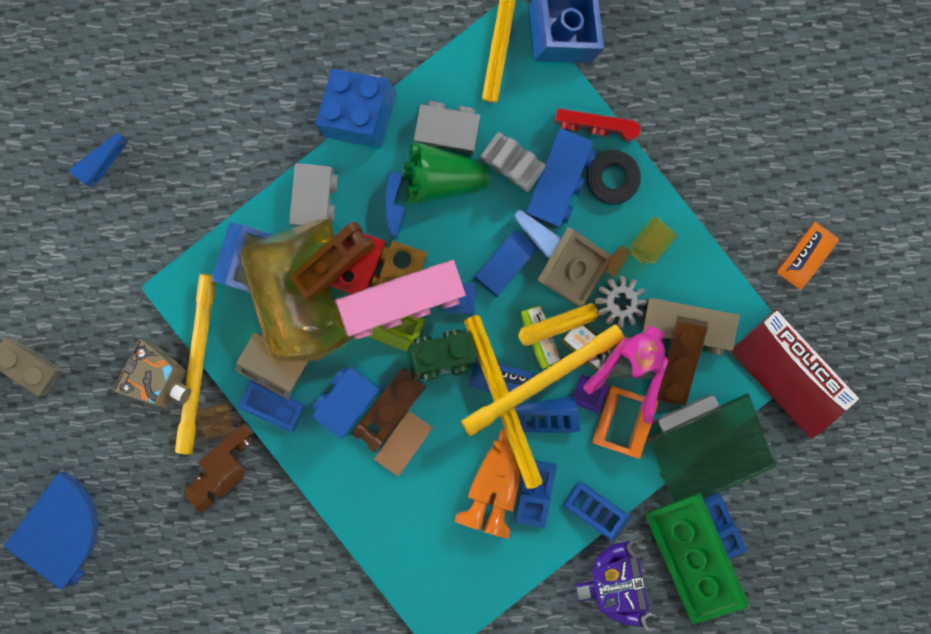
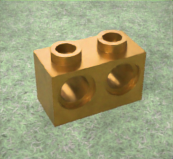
[370,240,428,288]

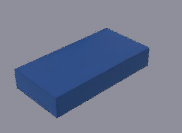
[238,380,306,433]

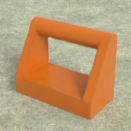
[592,385,659,459]

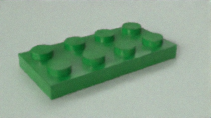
[644,492,749,625]

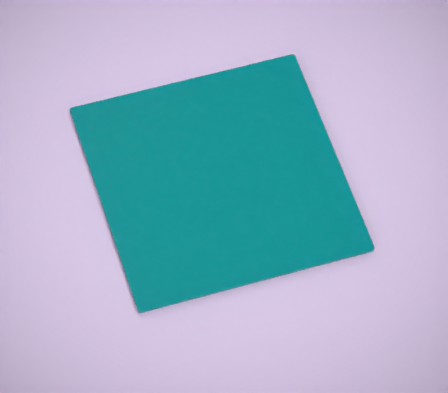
[142,0,772,634]

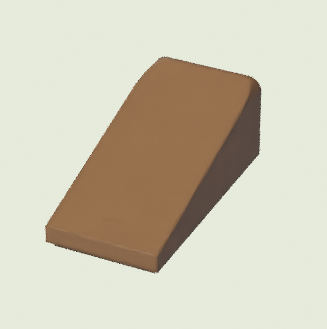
[374,410,433,477]

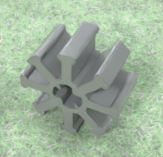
[480,132,546,193]

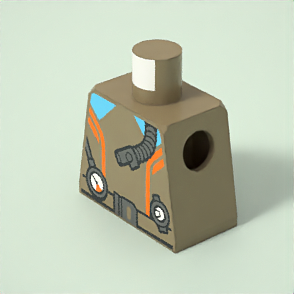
[113,339,191,408]

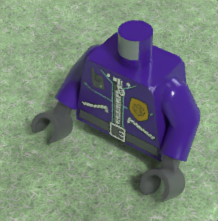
[576,535,662,632]

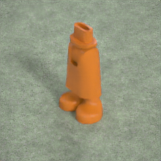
[454,429,521,539]

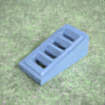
[514,210,562,260]

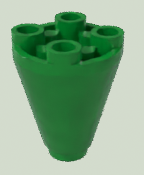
[403,143,489,204]

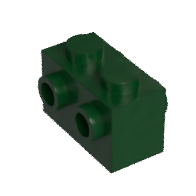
[407,330,476,382]

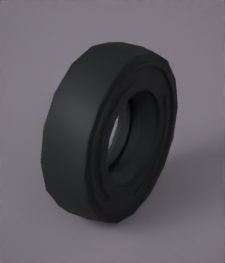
[587,150,641,204]

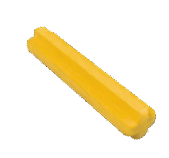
[518,303,599,346]

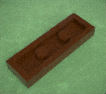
[657,316,708,406]

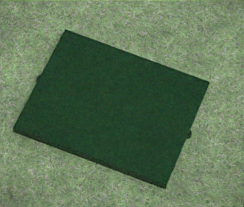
[648,393,776,502]

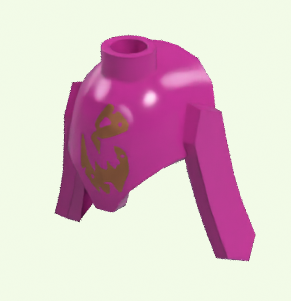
[583,326,668,423]

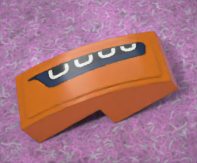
[777,221,839,290]

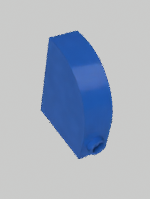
[4,471,99,590]

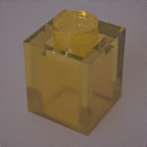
[629,216,678,265]

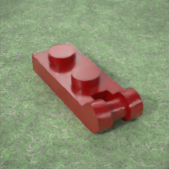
[554,108,640,142]

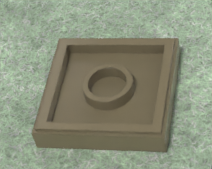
[538,227,613,307]

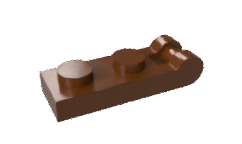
[289,222,375,301]
[350,368,427,453]

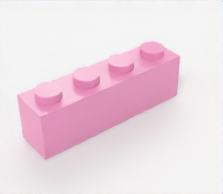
[335,260,466,339]

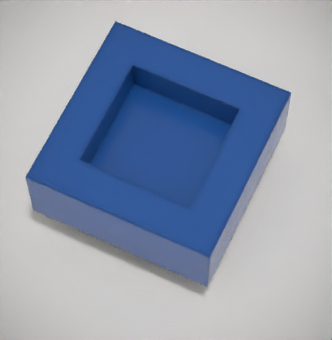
[444,283,475,314]

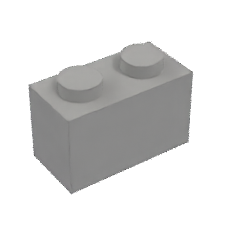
[414,101,480,154]
[289,163,338,230]

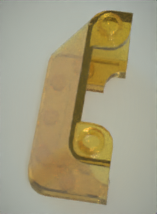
[241,218,355,362]

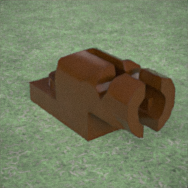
[184,423,254,513]

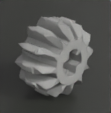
[595,276,647,328]

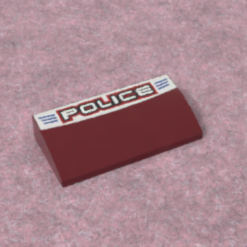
[729,309,860,439]

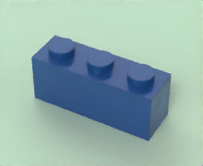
[526,128,596,228]

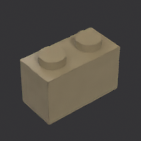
[236,332,308,400]
[0,338,63,397]

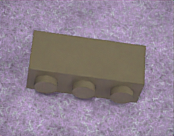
[640,298,740,356]

